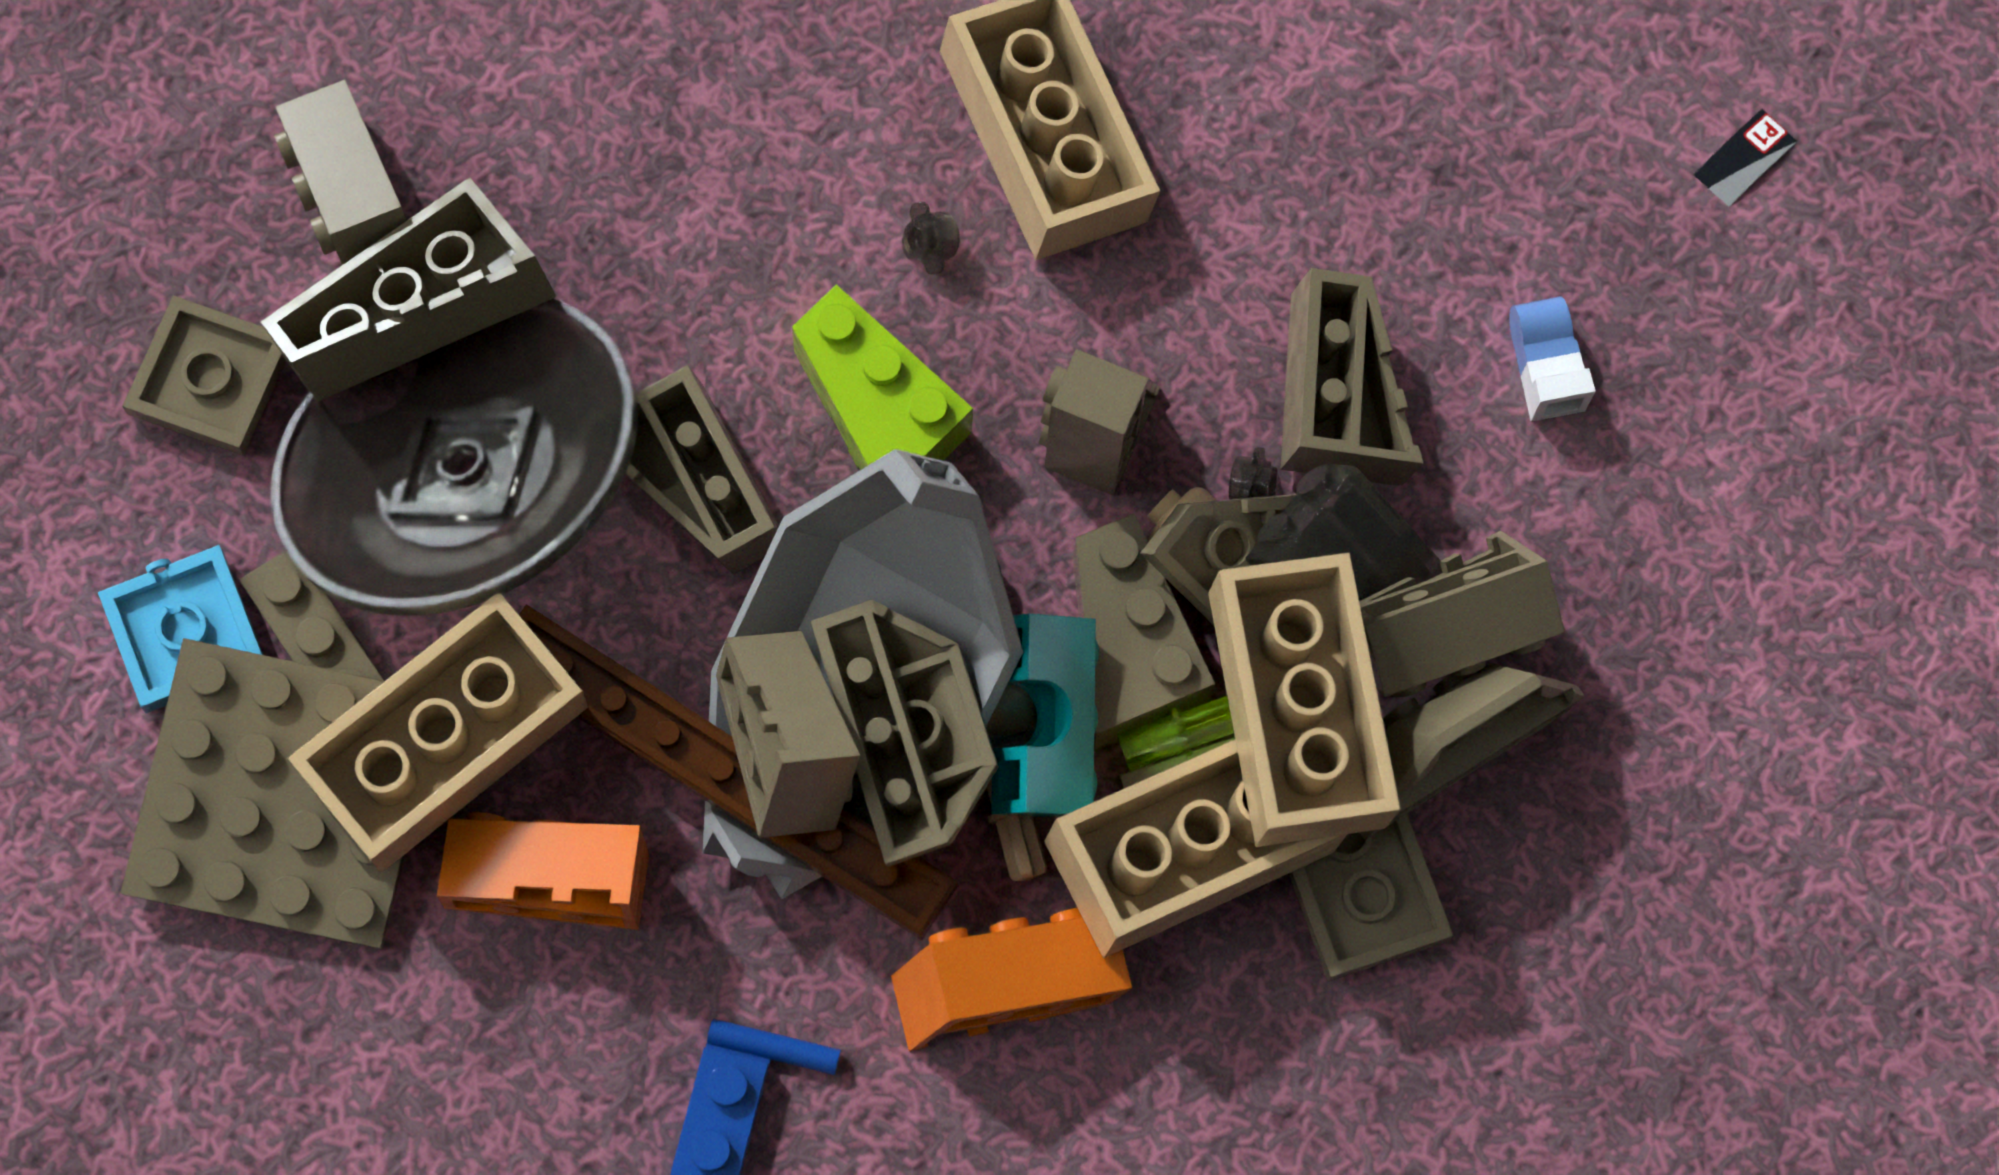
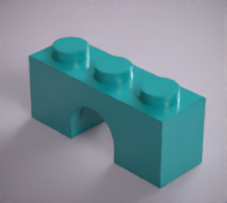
[991,613,1099,817]

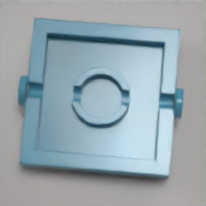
[98,545,264,713]

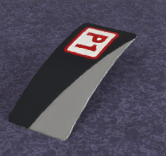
[1693,109,1798,207]

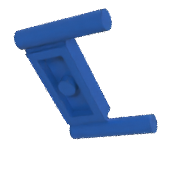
[670,1018,841,1175]

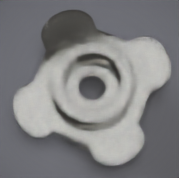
[902,201,960,275]
[1229,447,1278,500]

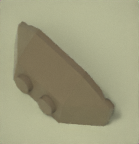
[810,599,999,867]
[1359,663,1585,841]

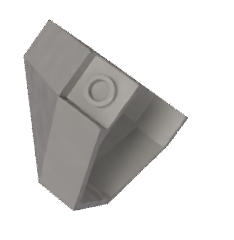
[703,449,1023,899]

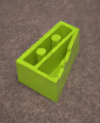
[792,284,973,470]

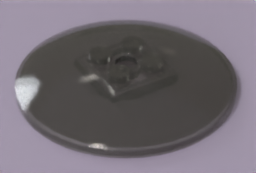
[271,299,638,616]

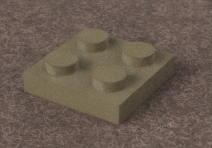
[122,295,286,456]

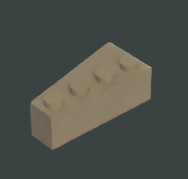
[261,177,557,402]

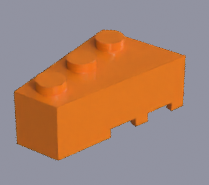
[437,812,649,930]
[891,908,1133,1052]

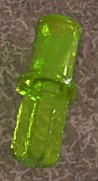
[1116,696,1234,772]

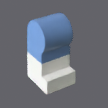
[1509,296,1595,422]

